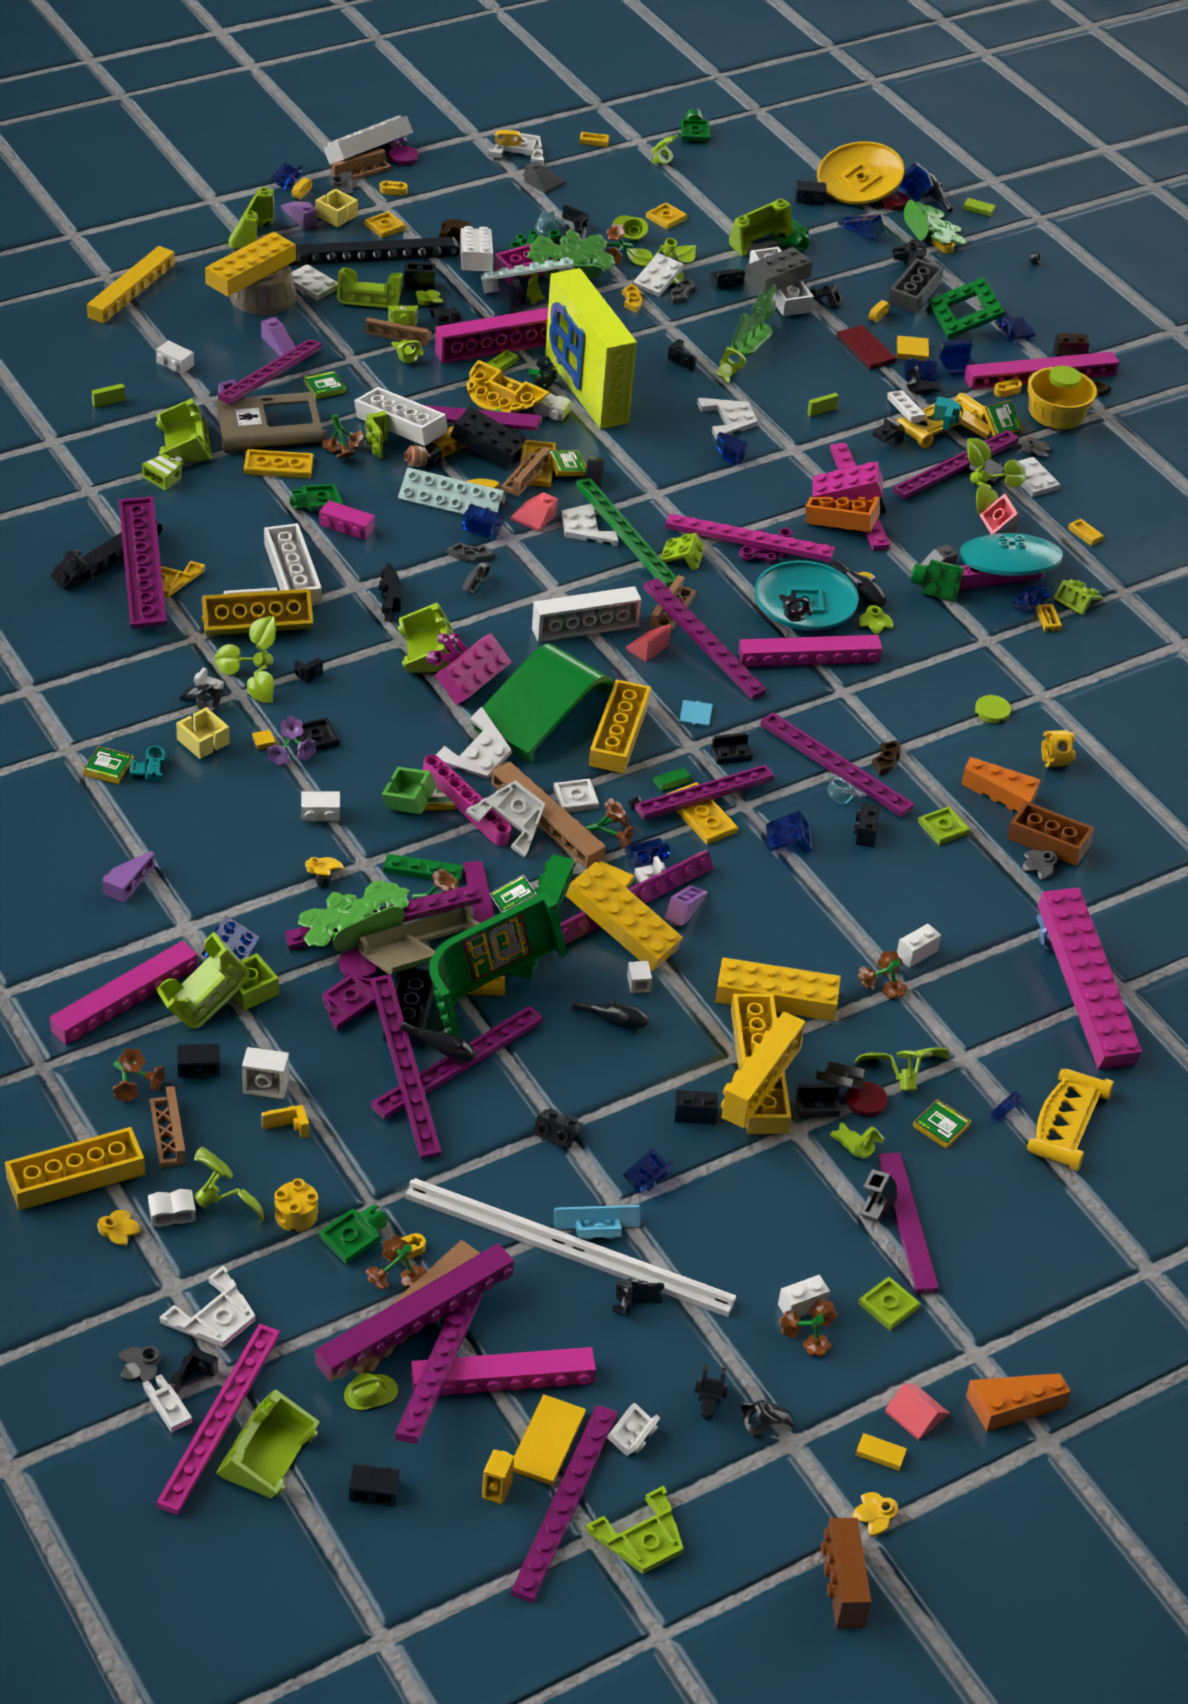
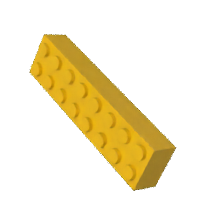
[731,994,791,1134]

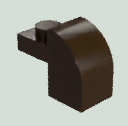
[439,219,470,242]

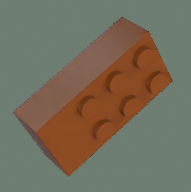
[1008,801,1095,866]
[821,1517,871,1628]

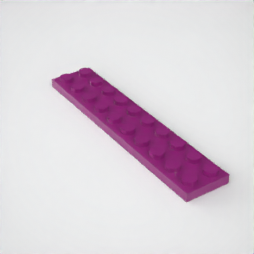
[119,496,167,629]

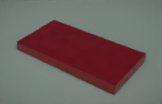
[836,325,896,370]

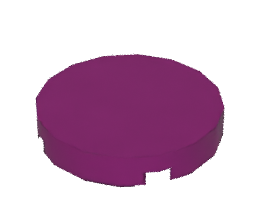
[389,146,418,166]
[339,948,379,978]

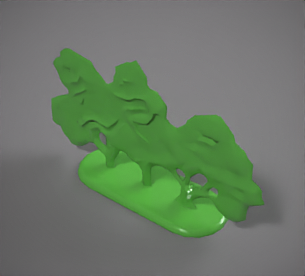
[904,200,967,244]
[527,229,615,280]
[731,284,777,356]
[298,880,410,952]

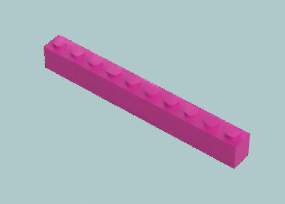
[964,351,1119,389]

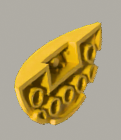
[467,360,550,412]

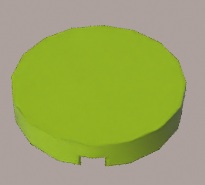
[1049,366,1081,389]
[975,695,1011,724]

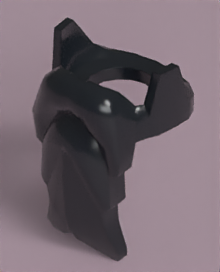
[905,367,942,393]
[779,593,812,622]
[179,684,224,711]
[612,1278,664,1315]
[739,1400,794,1438]

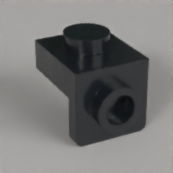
[425,442,442,469]
[294,657,323,683]

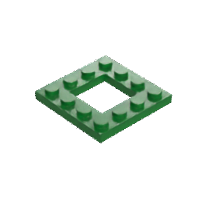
[927,277,1006,339]

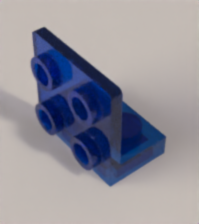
[899,161,933,202]
[995,307,1036,341]
[939,339,976,376]
[766,810,812,853]
[201,915,259,960]

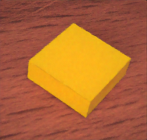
[252,730,275,750]

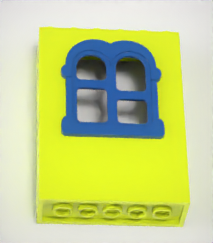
[545,268,637,429]

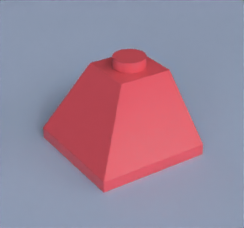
[510,493,558,532]

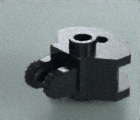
[892,239,927,266]
[695,1364,728,1420]

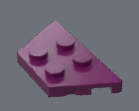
[322,974,376,1031]

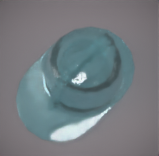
[535,211,565,235]
[827,774,867,804]

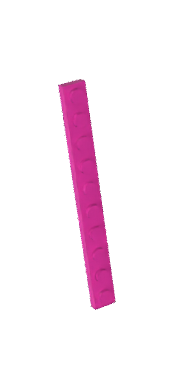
[830,443,890,551]
[666,514,835,562]
[156,1324,280,1515]

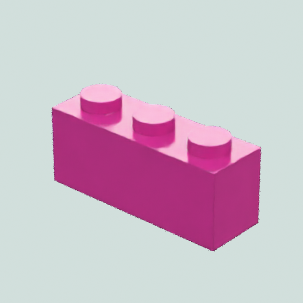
[319,501,375,540]

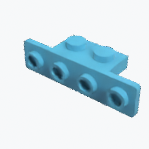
[554,1205,641,1240]

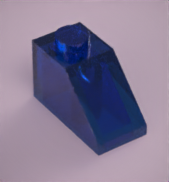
[717,432,748,466]

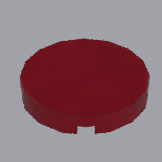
[879,191,908,210]
[846,1081,887,1117]

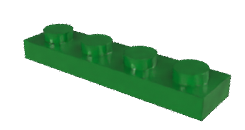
[383,854,463,884]

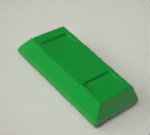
[652,767,694,792]

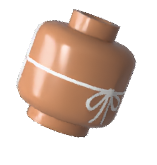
[404,446,430,467]

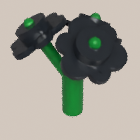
[528,356,558,390]

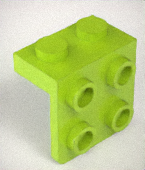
[365,410,387,459]
[660,533,705,570]

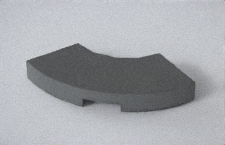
[670,279,696,304]
[447,542,495,562]
[462,562,492,594]

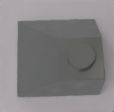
[524,161,565,194]

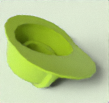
[612,215,648,241]
[344,1373,398,1411]

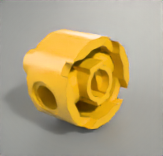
[1041,730,1076,767]
[274,1179,318,1232]

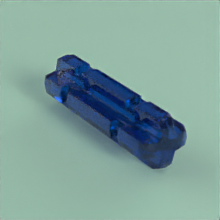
[990,1091,1022,1121]

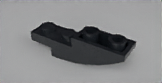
[379,563,402,622]

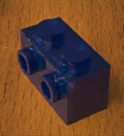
[462,504,502,539]

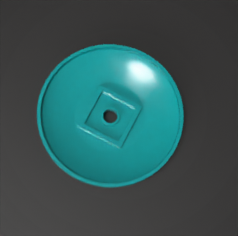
[960,533,1063,576]
[754,561,859,631]

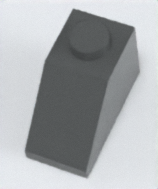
[921,544,958,565]

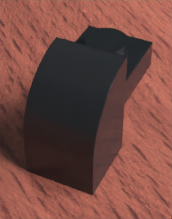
[872,417,905,447]
[585,456,605,485]
[860,1169,897,1223]

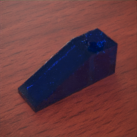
[838,214,885,239]

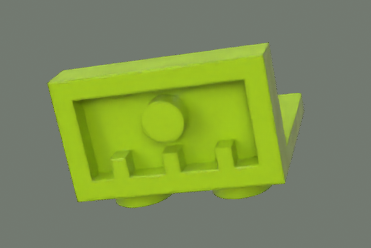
[1054,579,1104,615]

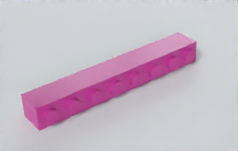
[738,635,882,667]
[50,941,198,1045]
[411,1347,596,1396]

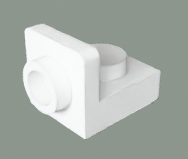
[194,667,224,696]
[634,856,666,883]

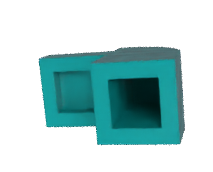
[933,397,960,430]

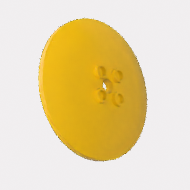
[817,142,904,204]

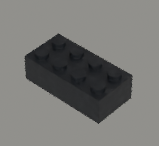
[450,406,526,470]
[383,968,436,1048]

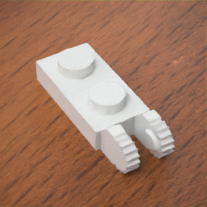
[143,1375,192,1433]

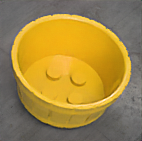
[1028,367,1097,429]

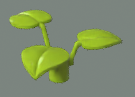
[627,238,696,284]
[967,438,1026,515]
[214,616,276,703]
[855,1047,950,1091]
[194,1147,264,1223]

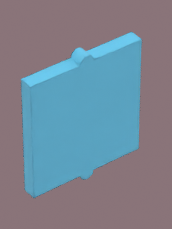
[679,700,713,728]

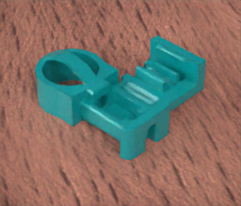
[130,746,165,781]

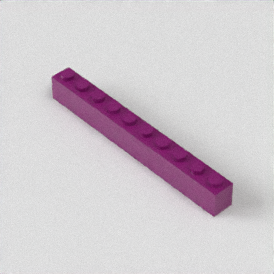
[315,1243,514,1382]

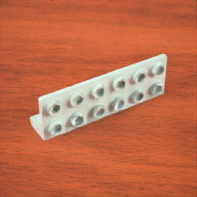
[481,257,574,293]
[398,468,506,522]

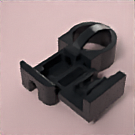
[430,306,461,326]

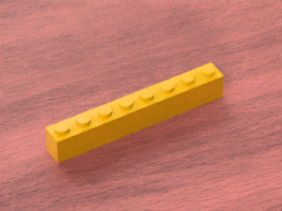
[87,246,175,324]

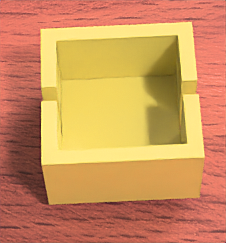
[315,189,358,227]
[176,707,230,759]

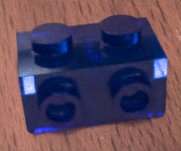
[271,161,303,190]
[904,358,937,381]
[1011,582,1050,612]
[625,838,670,867]
[623,1148,674,1194]

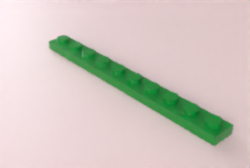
[575,479,676,588]

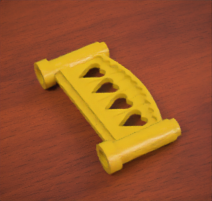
[897,393,987,448]
[1027,1069,1114,1171]

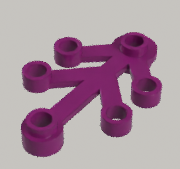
[739,528,793,564]
[426,633,470,672]

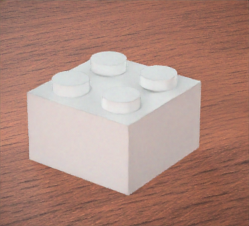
[242,1047,289,1099]

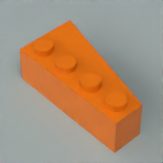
[805,497,880,532]
[961,757,1040,811]
[966,1373,1071,1432]

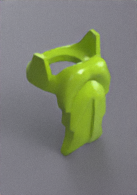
[651,135,678,165]
[519,272,545,305]
[391,339,424,364]
[716,347,747,383]
[830,1123,885,1159]

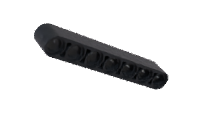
[74,521,163,586]

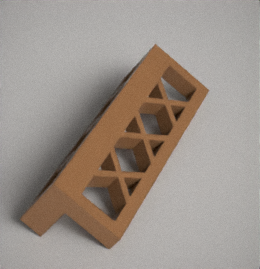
[332,149,391,180]
[366,318,432,346]
[501,446,550,497]
[649,575,696,630]
[150,1086,186,1168]

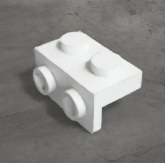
[607,1403,660,1456]

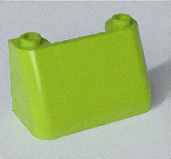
[229,187,274,249]
[729,199,793,257]
[337,268,404,308]
[156,398,212,462]
[398,603,455,673]
[156,932,250,1029]
[216,1389,320,1498]

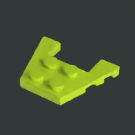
[586,1486,683,1574]

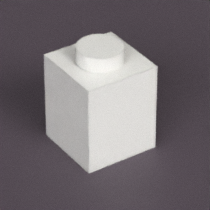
[627,961,652,993]

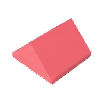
[980,493,1019,534]
[626,624,671,662]
[885,1383,949,1440]

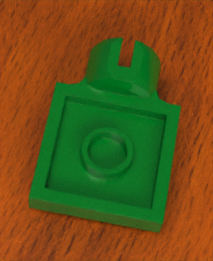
[680,108,711,142]
[768,219,811,252]
[290,483,343,512]
[910,559,964,602]
[318,1204,388,1264]

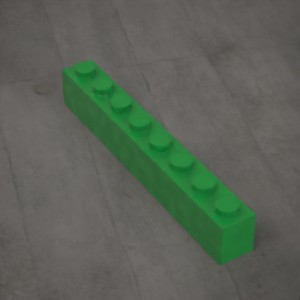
[508,854,574,980]

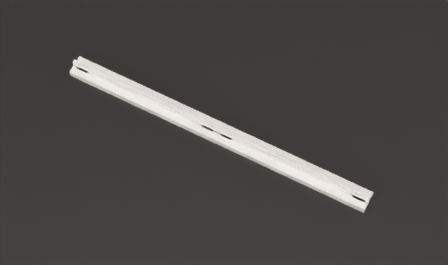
[406,1178,736,1317]

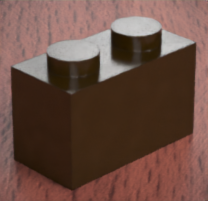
[1054,333,1090,357]

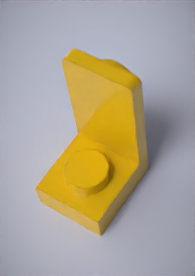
[262,1105,309,1139]

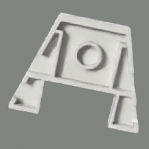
[488,133,544,165]
[697,398,758,440]
[561,504,618,546]
[436,707,512,779]
[466,780,545,858]
[160,1266,255,1347]

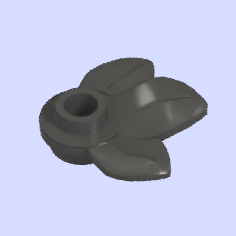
[330,172,360,194]
[1022,437,1051,457]
[1022,850,1057,880]
[118,1346,161,1382]

